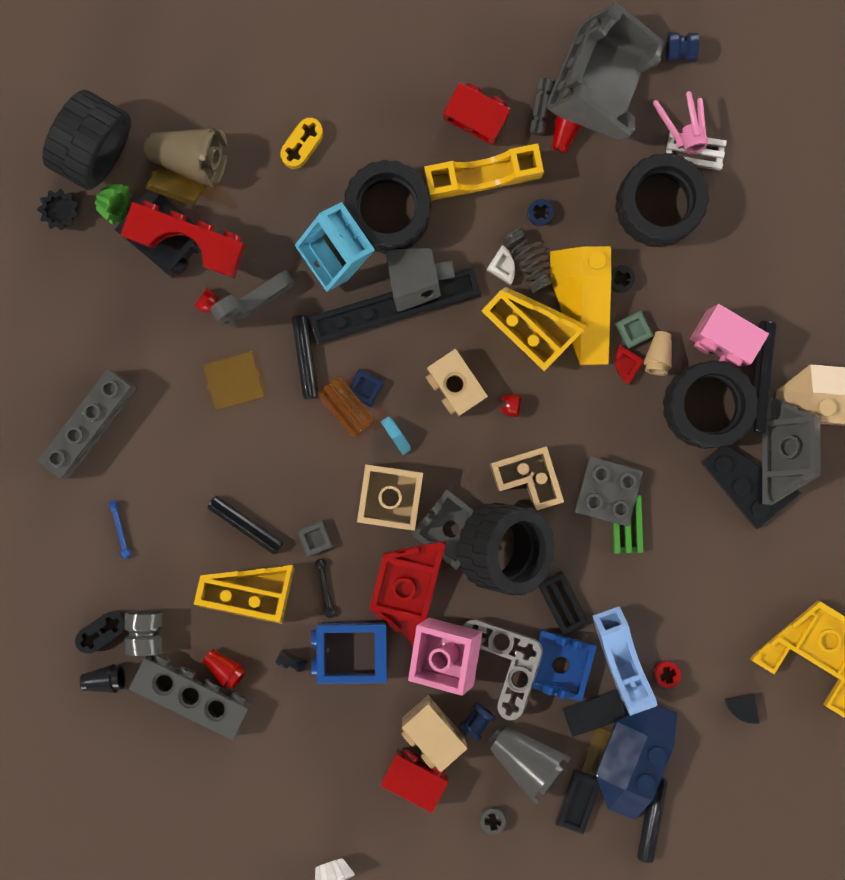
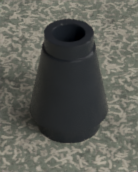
[80,664,126,693]

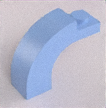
[593,606,658,716]

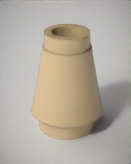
[644,331,672,376]

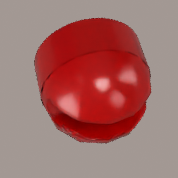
[194,288,218,313]
[500,394,521,418]

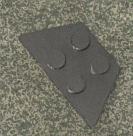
[762,396,821,505]

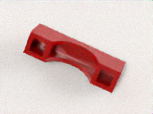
[120,200,247,279]

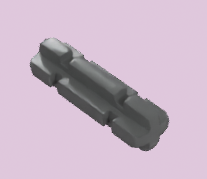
[530,78,554,135]

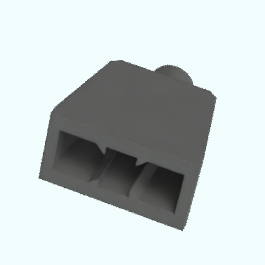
[385,248,455,312]

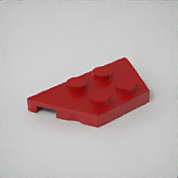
[369,541,446,646]

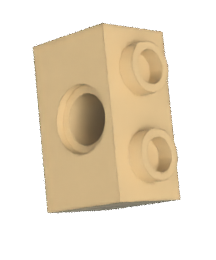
[426,349,488,417]

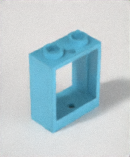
[294,202,375,292]

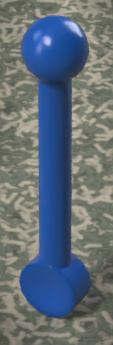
[109,500,131,559]

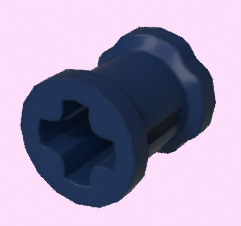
[459,702,496,741]

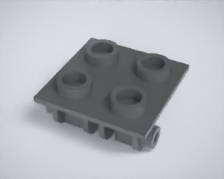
[574,456,643,527]

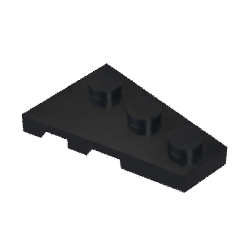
[701,446,801,529]

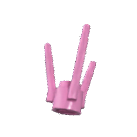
[653,91,708,154]

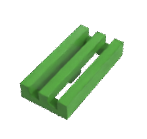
[612,495,643,554]

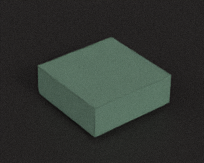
[615,311,654,349]

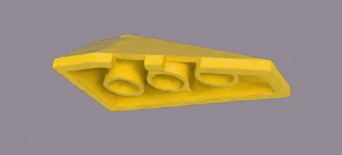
[550,246,611,365]

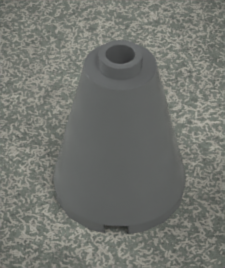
[489,726,571,805]

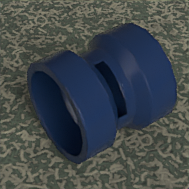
[666,32,699,62]

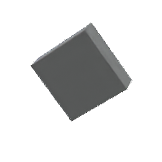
[296,520,334,557]

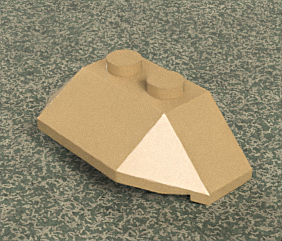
[775,364,845,426]

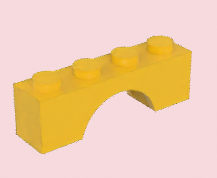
[424,143,544,201]

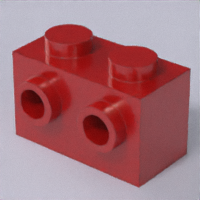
[443,82,511,146]
[380,749,448,813]

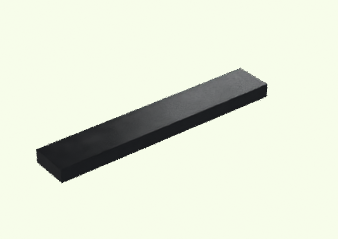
[309,267,481,345]

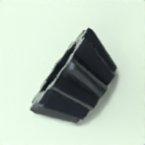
[37,189,79,230]

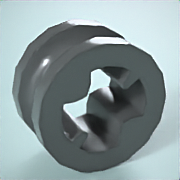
[480,806,506,835]

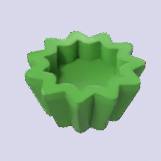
[95,184,132,225]

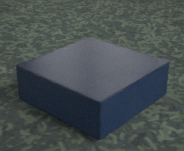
[346,369,384,407]

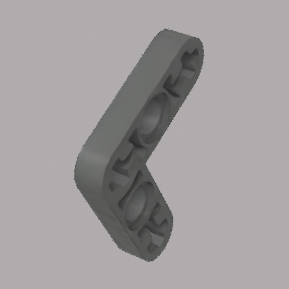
[210,270,295,328]

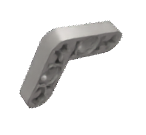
[463,619,543,720]

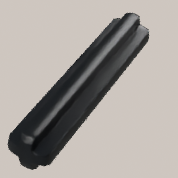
[292,315,319,400]
[208,496,283,554]
[637,778,668,863]

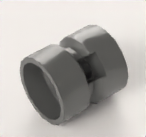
[124,611,163,656]

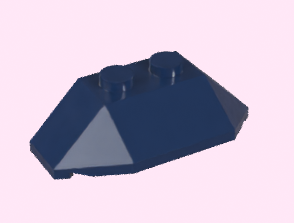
[594,705,677,820]

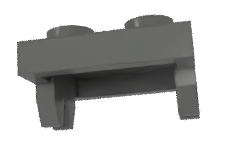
[411,489,474,570]

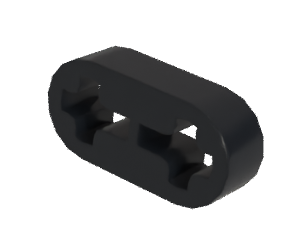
[75,611,125,654]

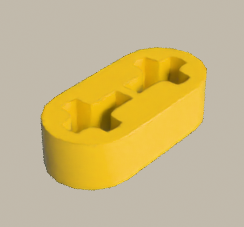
[281,118,323,169]

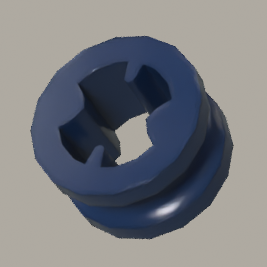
[527,199,554,226]

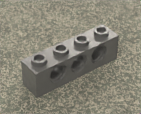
[37,369,137,479]
[129,654,252,741]

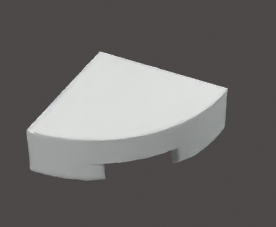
[487,245,515,285]

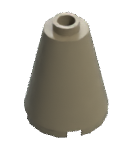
[144,128,227,187]

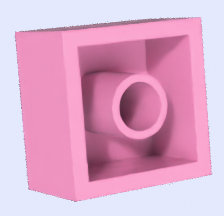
[690,304,769,368]
[408,618,483,696]

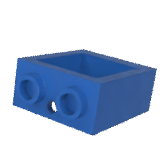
[311,622,387,684]

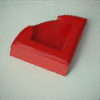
[615,345,644,385]

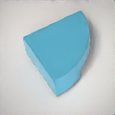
[381,416,411,455]

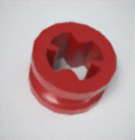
[653,660,681,688]

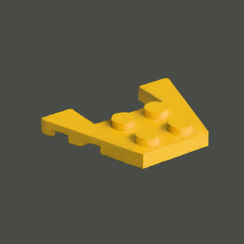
[750,601,845,718]

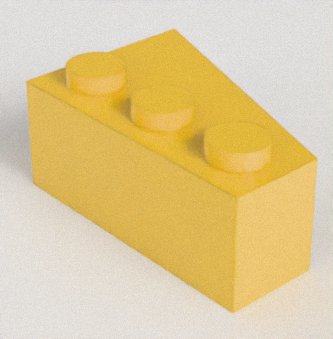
[482,287,588,371]
[194,565,294,624]

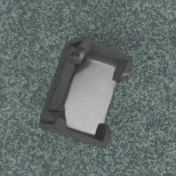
[546,2,665,140]

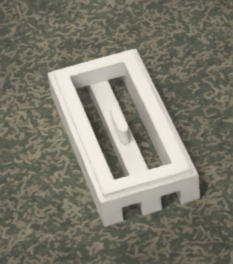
[666,132,727,171]

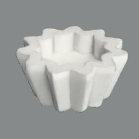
[315,859,355,880]

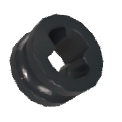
[611,266,635,293]

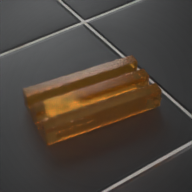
[318,376,375,438]

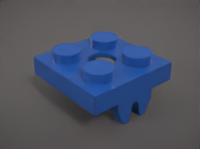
[526,630,597,702]

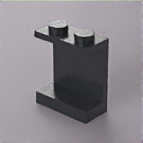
[115,186,201,278]

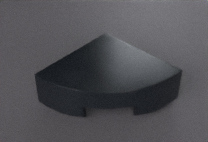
[275,650,308,672]
[724,694,760,724]

